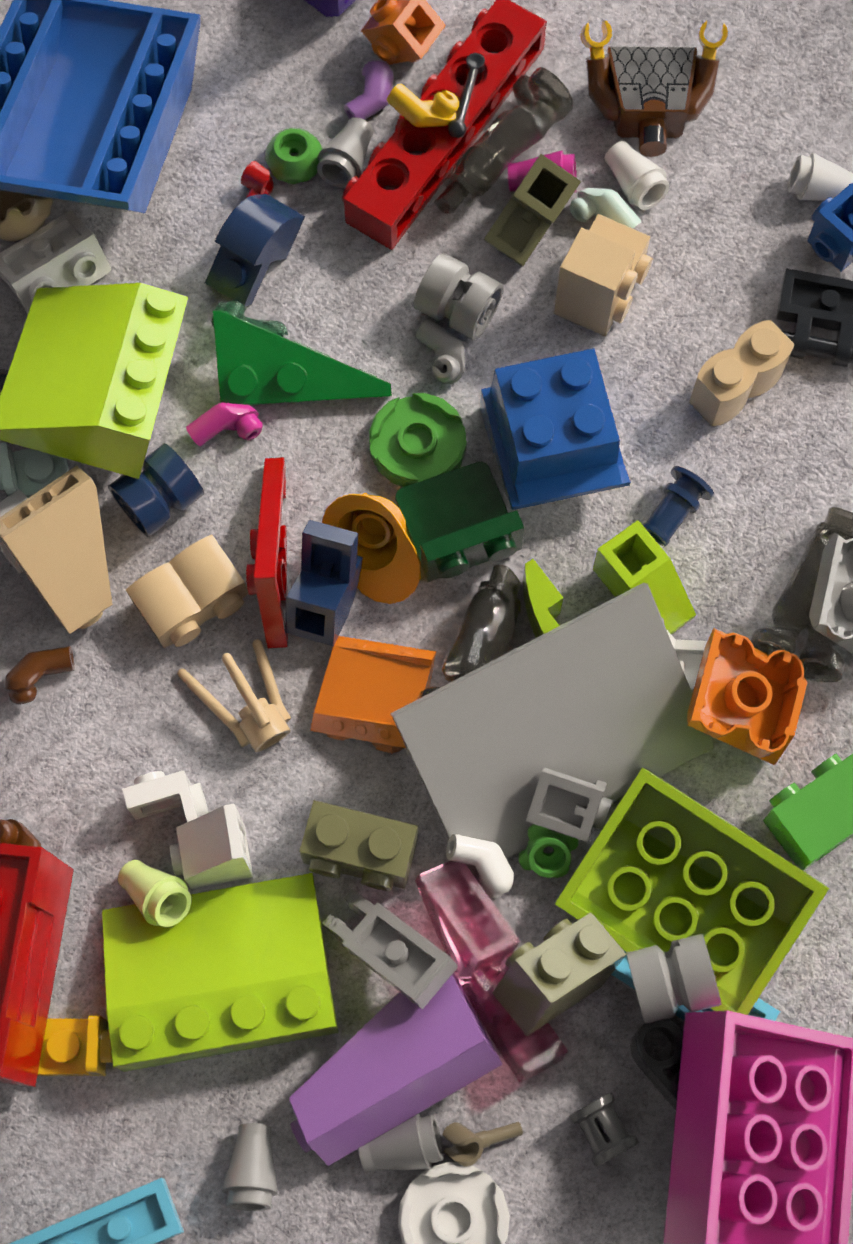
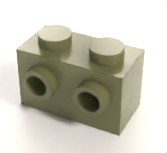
[299,800,418,891]
[492,913,627,1036]

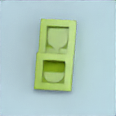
[522,559,564,638]

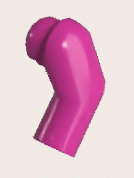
[186,403,263,447]

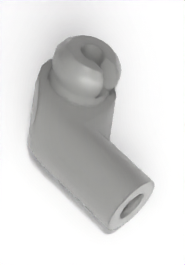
[415,318,465,384]

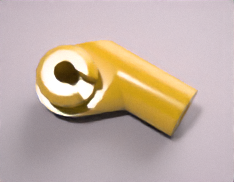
[387,84,459,128]

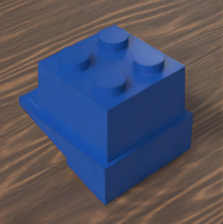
[480,348,631,510]

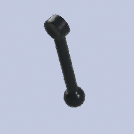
[448,53,485,138]

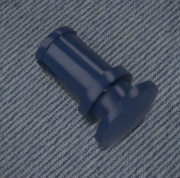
[643,466,715,546]

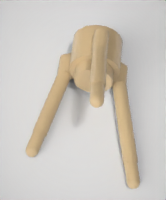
[177,639,291,752]

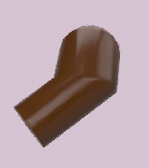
[4,646,75,704]

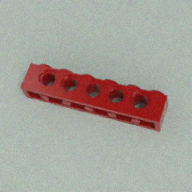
[342,0,547,250]

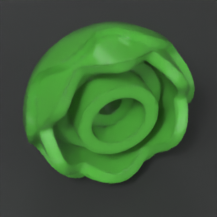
[265,128,322,185]

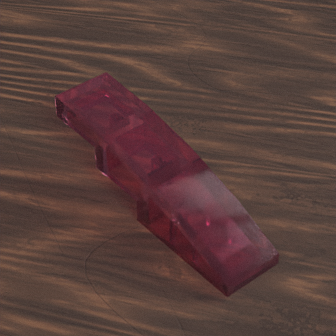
[415,860,568,1083]

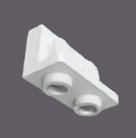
[0,210,111,314]

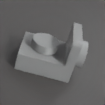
[526,767,613,842]

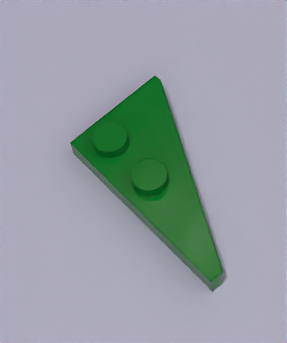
[213,310,392,405]

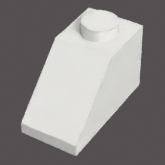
[170,804,253,889]

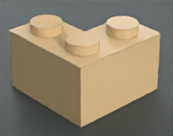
[554,214,653,337]

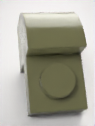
[483,154,581,267]

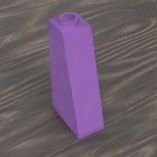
[289,973,503,1166]

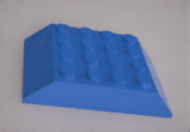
[0,0,201,214]

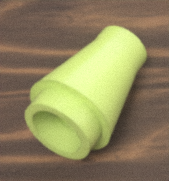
[118,860,191,927]

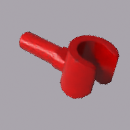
[240,161,274,198]

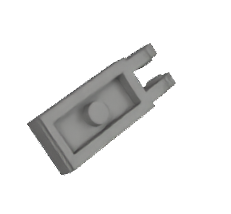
[322,889,458,1009]

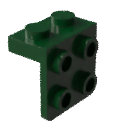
[396,461,525,582]

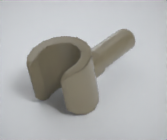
[443,1122,523,1167]

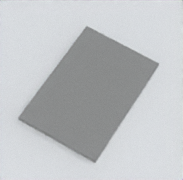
[390,583,715,879]

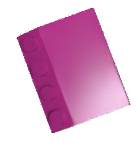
[663,1011,853,1244]

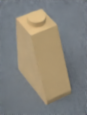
[0,465,113,634]

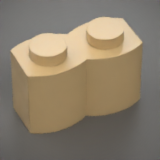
[689,320,794,426]
[126,535,248,648]

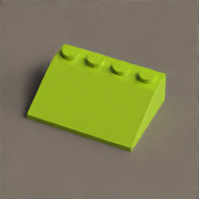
[0,283,188,479]
[555,768,829,1015]
[102,873,339,1072]

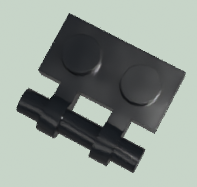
[776,268,853,367]

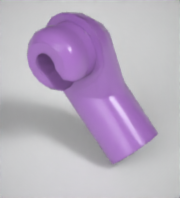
[344,60,394,120]

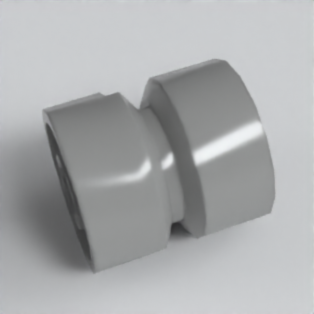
[414,253,504,341]
[627,934,722,1024]

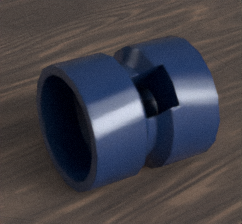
[108,443,204,537]

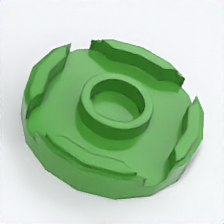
[369,393,467,487]

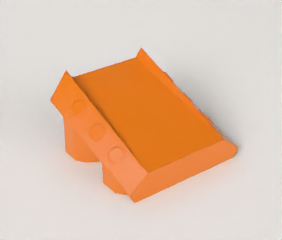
[687,628,808,766]
[310,636,436,754]

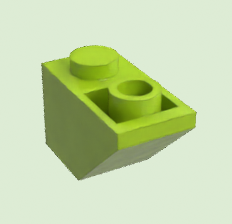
[592,520,696,635]

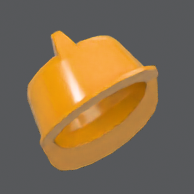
[322,493,421,604]

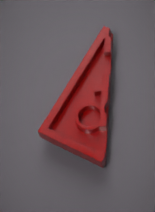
[246,457,288,649]

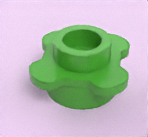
[518,824,579,878]

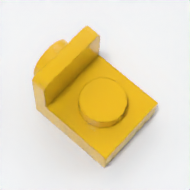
[38,1016,113,1076]

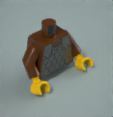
[580,20,728,157]

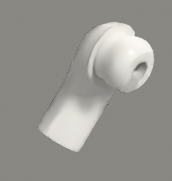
[446,834,514,898]

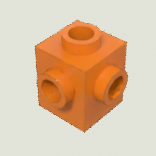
[361,0,446,65]

